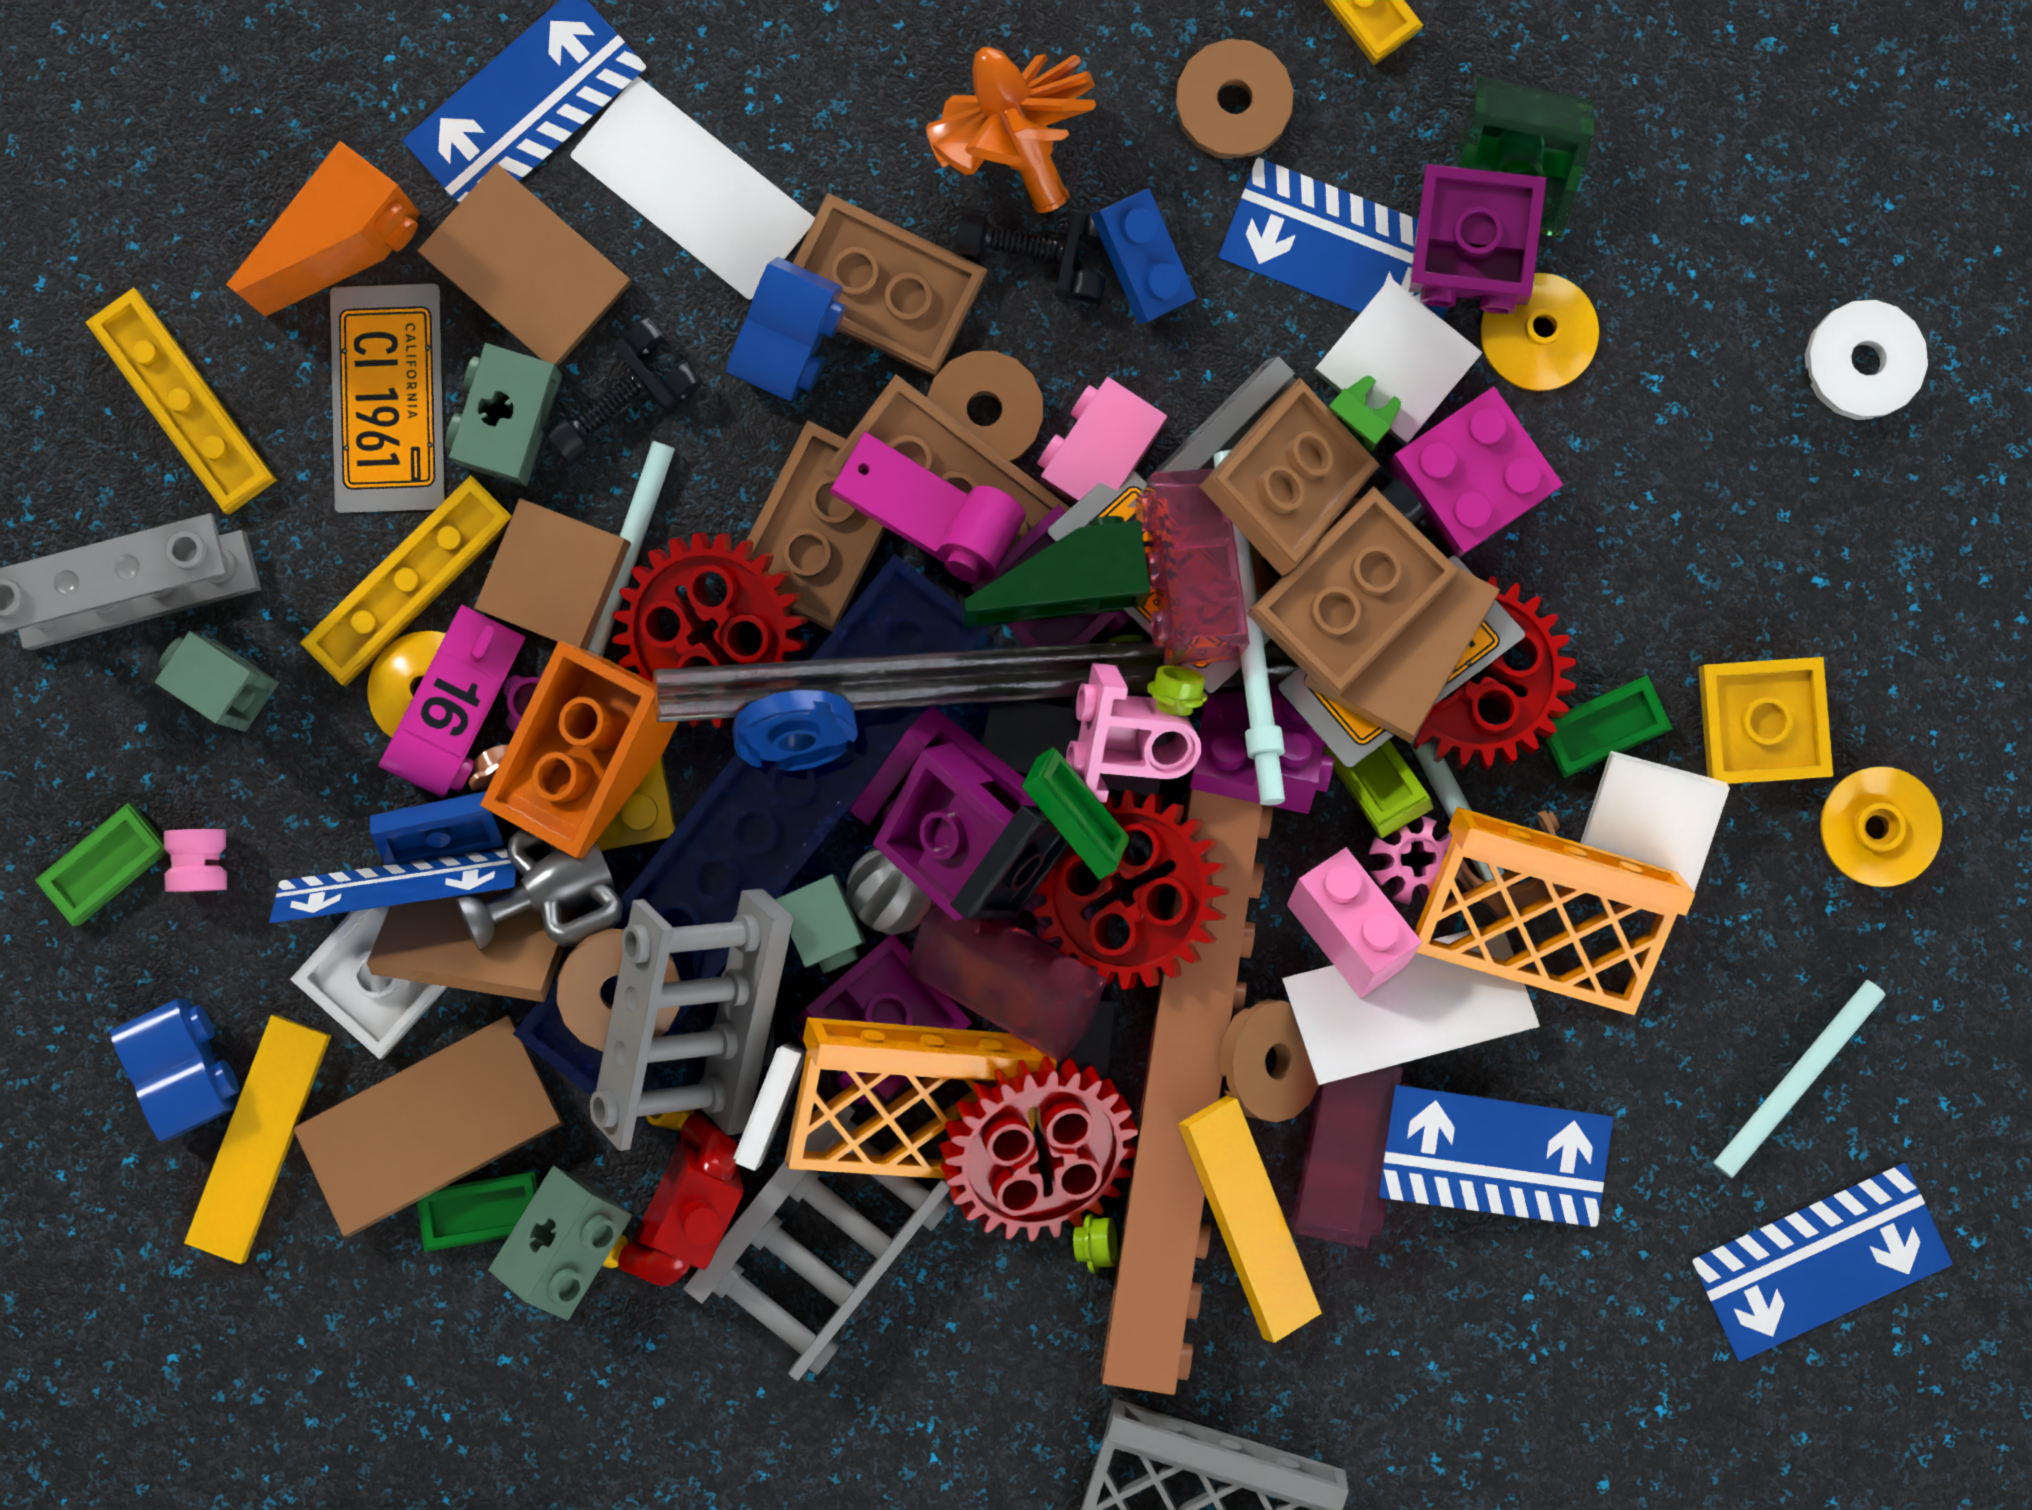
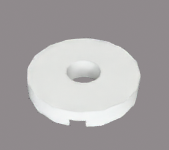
[1805,300,1928,420]

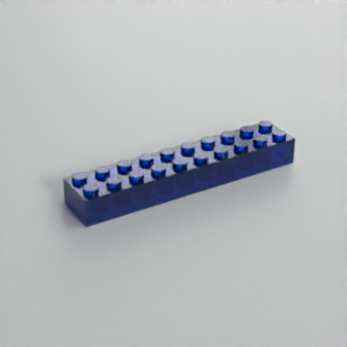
[513,553,991,1096]

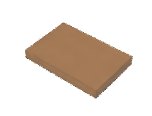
[417,162,632,367]
[793,193,988,378]
[1199,378,1380,576]
[747,420,888,634]
[1247,487,1461,700]
[1304,566,1500,743]
[367,880,580,1002]

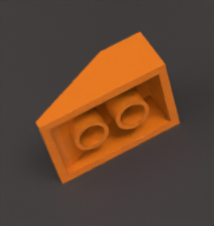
[226,141,421,317]
[480,641,688,859]

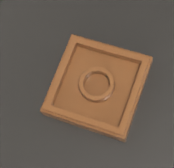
[474,498,631,650]

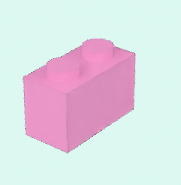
[1037,376,1167,506]
[1287,847,1422,999]

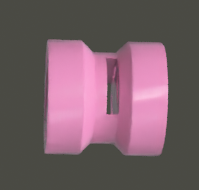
[164,829,227,892]

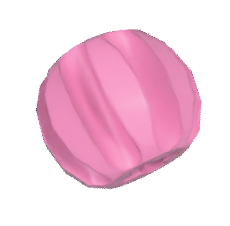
[1369,816,1455,905]

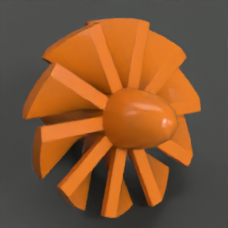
[926,46,1096,213]

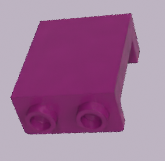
[850,705,1038,826]

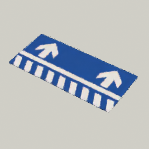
[403,0,646,204]
[1219,158,1448,320]
[269,848,516,923]
[1379,1085,1613,1227]
[1693,1163,1952,1362]

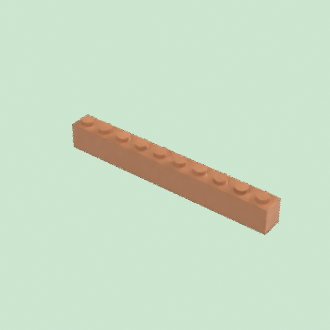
[1100,780,1273,1395]

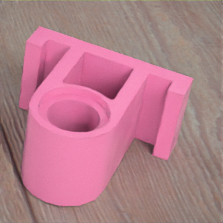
[1066,663,1201,803]

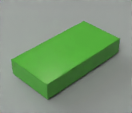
[35,803,167,926]

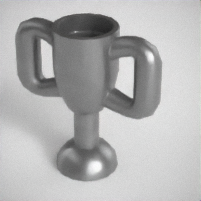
[454,829,623,951]

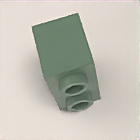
[445,343,563,487]
[155,631,280,732]
[775,874,868,974]
[488,1165,633,1321]

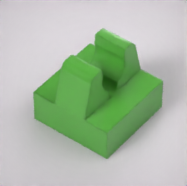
[1328,376,1401,455]

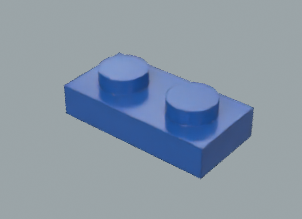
[1090,188,1197,324]
[370,791,505,865]

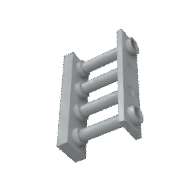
[0,513,261,651]
[590,889,794,1151]
[683,1103,954,1381]

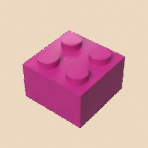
[1386,386,1563,558]

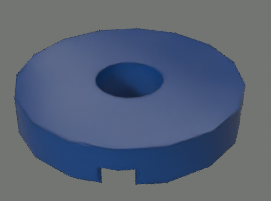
[732,690,858,771]

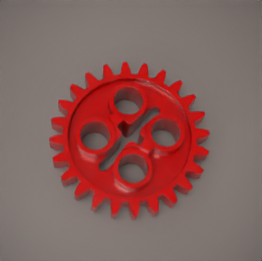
[613,532,808,728]
[1413,576,1576,771]
[1032,790,1230,990]
[939,1056,1138,1241]

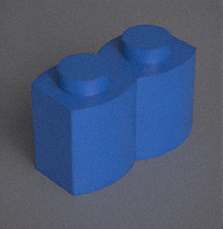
[726,257,846,402]
[110,999,239,1141]

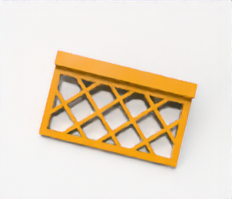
[1414,807,1695,1015]
[785,1017,1057,1183]

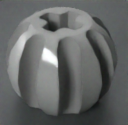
[846,847,935,935]

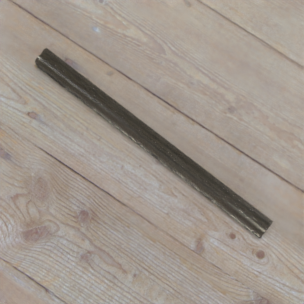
[653,639,1301,722]

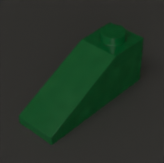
[963,516,1150,629]

